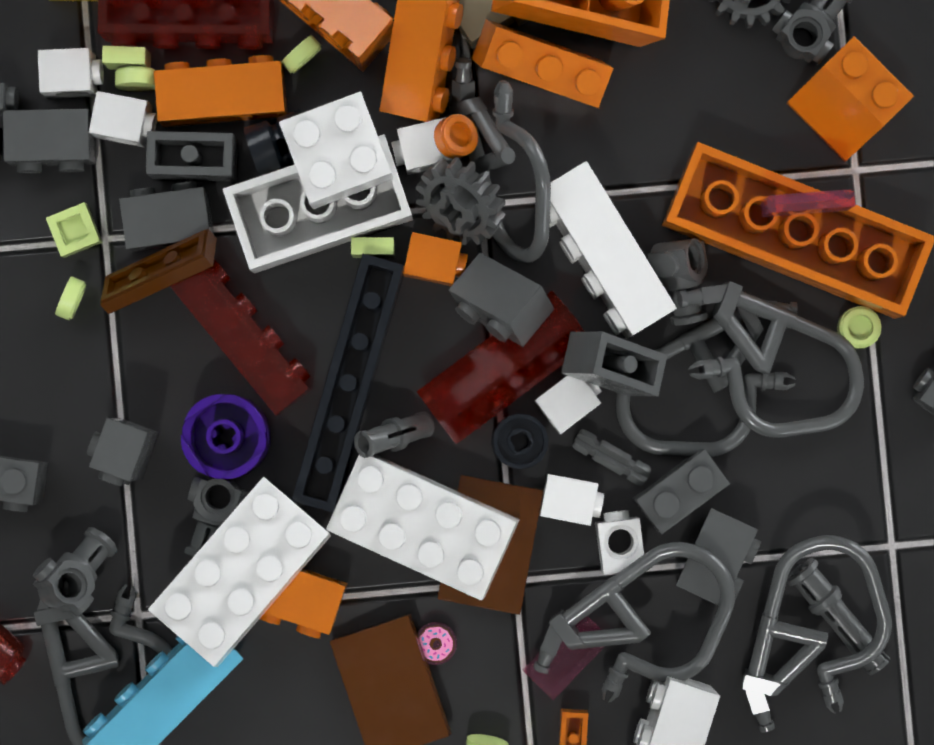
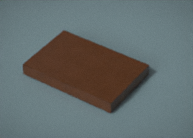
[437,475,543,615]
[329,613,452,745]

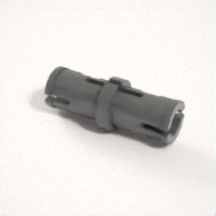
[354,411,435,458]

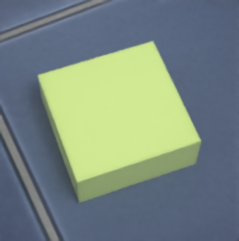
[102,46,151,70]
[46,202,103,258]
[351,237,395,258]

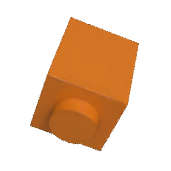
[403,232,468,286]

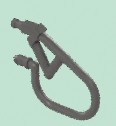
[449,57,551,263]
[677,281,864,438]
[616,300,798,457]
[742,535,892,733]
[533,542,735,702]
[34,577,173,745]

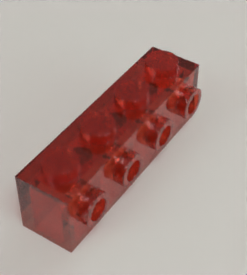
[98,0,274,50]
[170,260,312,416]
[417,291,585,444]

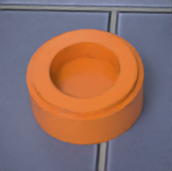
[434,114,478,159]

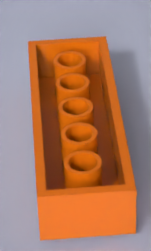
[661,142,934,319]

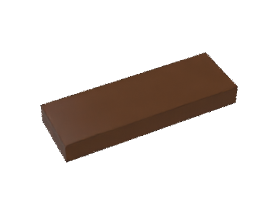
[100,229,217,314]

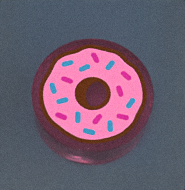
[417,621,457,665]

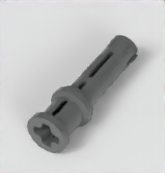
[787,557,890,675]

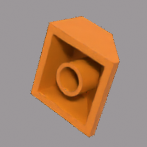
[786,36,914,162]

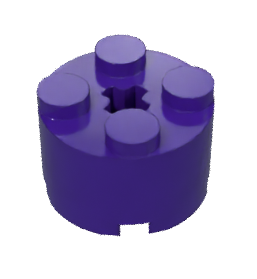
[181,394,271,479]

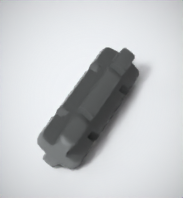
[572,429,651,486]

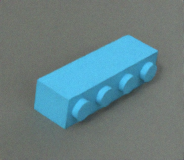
[82,636,244,745]

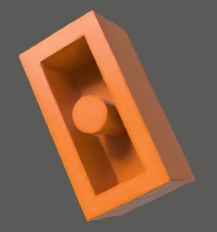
[559,708,588,745]

